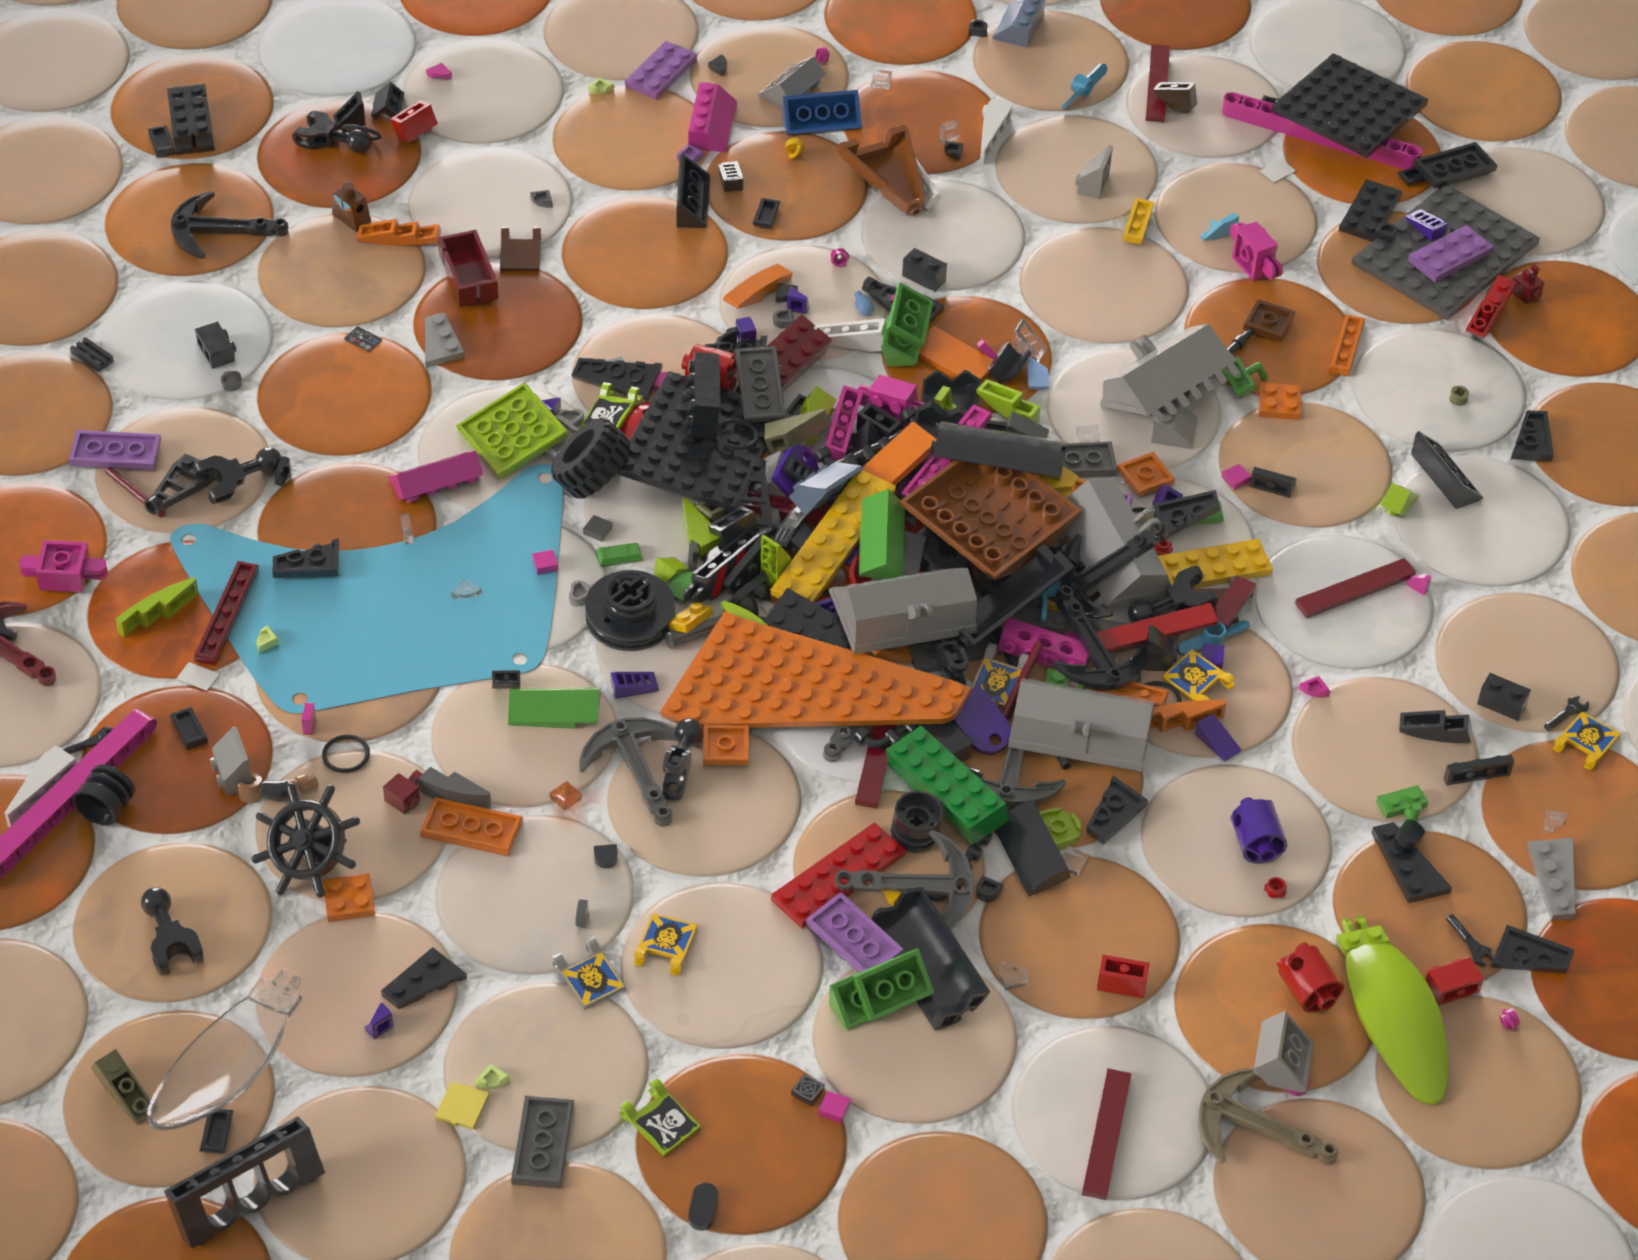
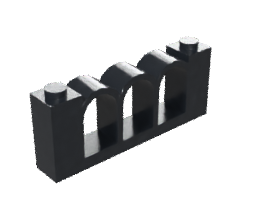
[164,1116,325,1249]

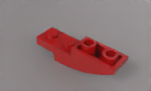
[1466,275,1516,338]

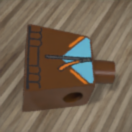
[332,182,371,232]

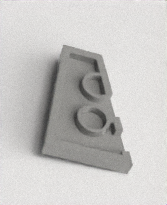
[425,313,465,368]

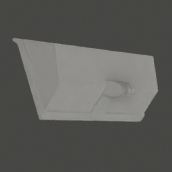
[1100,324,1240,424]
[1058,479,1171,607]
[829,568,977,654]
[1008,678,1155,772]

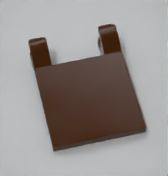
[500,227,541,271]

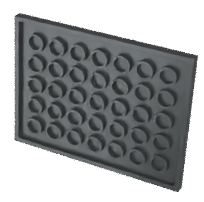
[1352,185,1540,320]

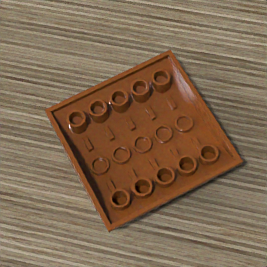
[899,460,1082,580]

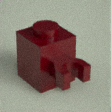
[1512,264,1544,304]
[383,769,423,815]

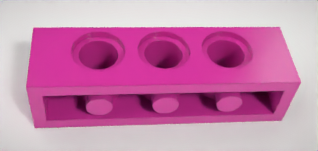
[824,385,863,461]
[997,618,1088,669]

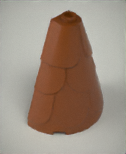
[838,124,925,216]

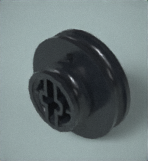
[585,570,675,651]

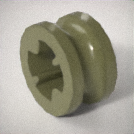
[1449,385,1469,406]

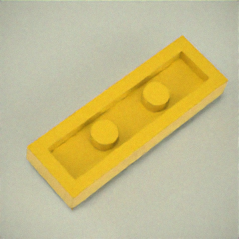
[1122,198,1154,245]

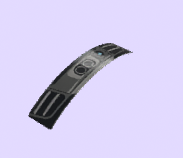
[773,506,805,547]

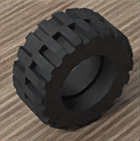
[551,418,631,499]

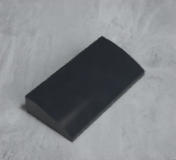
[995,799,1071,897]

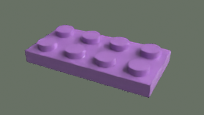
[625,41,697,100]
[1408,225,1494,283]
[69,430,161,470]
[806,892,904,973]

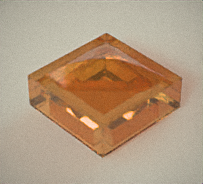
[549,781,582,811]

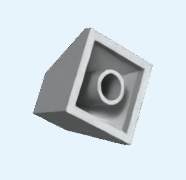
[1075,145,1113,199]

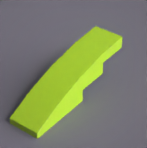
[115,577,199,637]

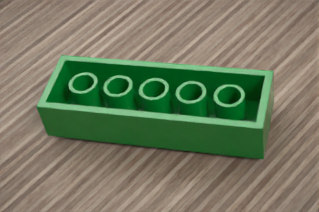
[886,726,1009,845]

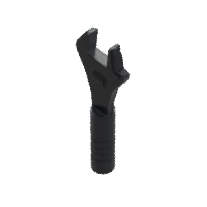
[1544,696,1589,731]
[61,727,114,754]
[1446,914,1493,967]

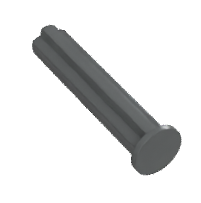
[665,615,722,649]

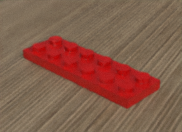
[771,822,906,929]

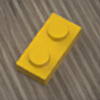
[669,603,713,633]

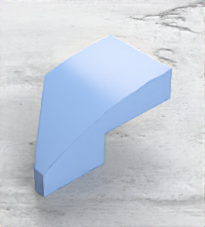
[1026,357,1049,390]

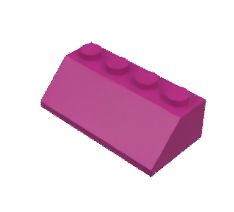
[688,82,737,153]
[388,451,484,502]

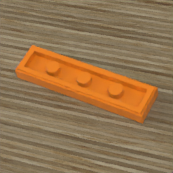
[1329,314,1365,377]
[1077,682,1169,707]

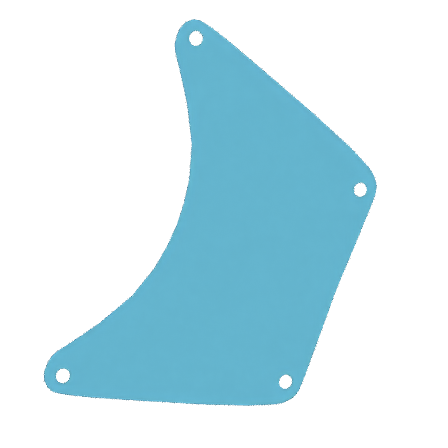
[170,464,563,713]

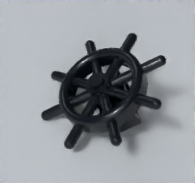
[251,783,360,898]

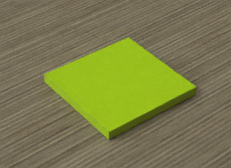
[456,382,570,480]

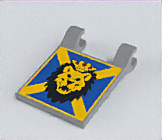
[971,643,1029,707]
[553,937,626,1009]

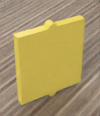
[435,1082,489,1130]

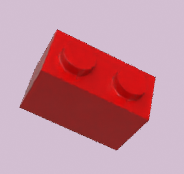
[391,100,438,143]
[1097,955,1150,999]
[1425,957,1484,1006]

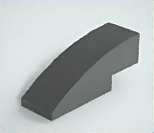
[419,767,491,809]

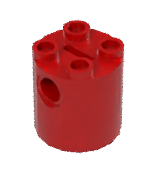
[681,344,737,391]
[1277,942,1344,1013]

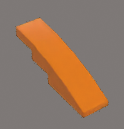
[357,219,441,246]
[723,264,793,309]
[1150,700,1227,733]

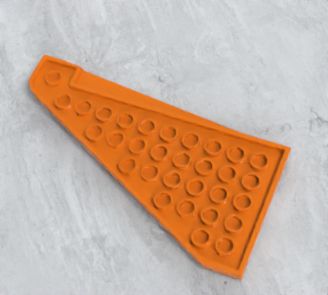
[660,611,971,729]

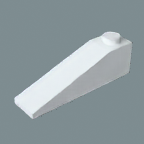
[980,98,1013,164]
[814,318,887,352]
[5,745,76,828]

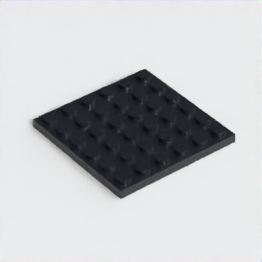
[1271,53,1429,158]

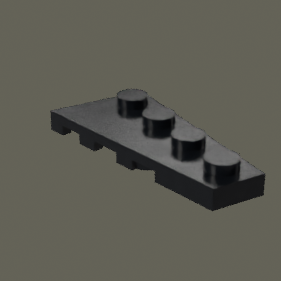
[1371,822,1452,903]

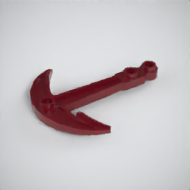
[0,601,56,687]

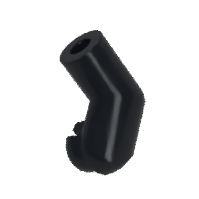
[0,617,18,641]

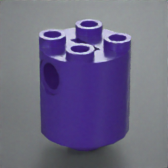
[1230,797,1288,864]

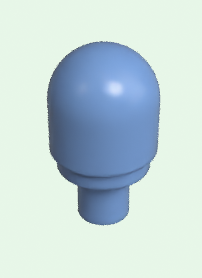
[854,291,874,316]

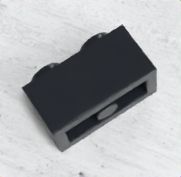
[491,670,521,689]

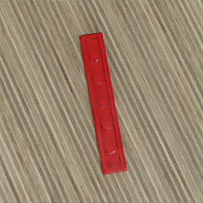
[1096,603,1218,653]

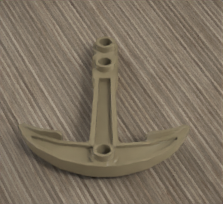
[1198,1069,1339,1165]

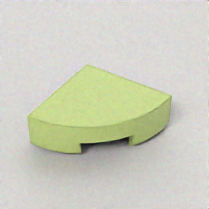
[588,77,615,95]
[256,625,279,653]
[475,1064,510,1089]

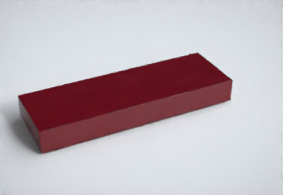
[1214,576,1256,631]

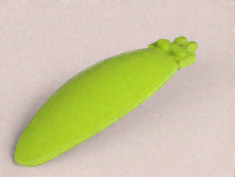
[1336,915,1448,1104]

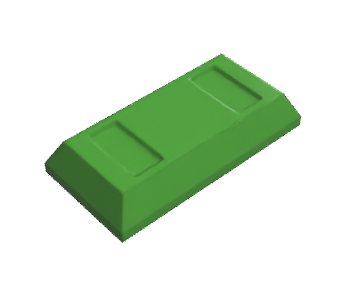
[597,542,643,567]

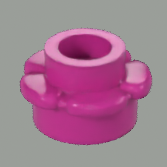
[815,46,830,65]
[830,248,849,267]
[1499,1008,1520,1031]

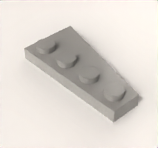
[1527,838,1575,921]

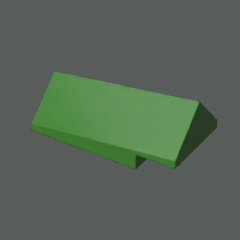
[881,282,933,367]
[859,489,905,579]
[508,687,602,729]
[829,948,934,1030]

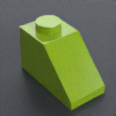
[1381,483,1420,517]

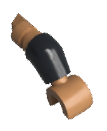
[237,773,319,803]

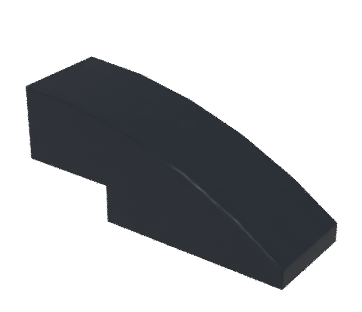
[1399,710,1472,743]

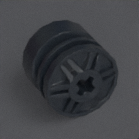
[73,764,136,826]
[890,791,943,853]

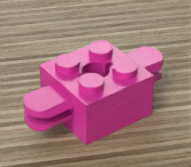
[1230,221,1283,281]
[858,374,924,429]
[19,540,108,592]

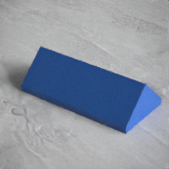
[782,90,862,135]

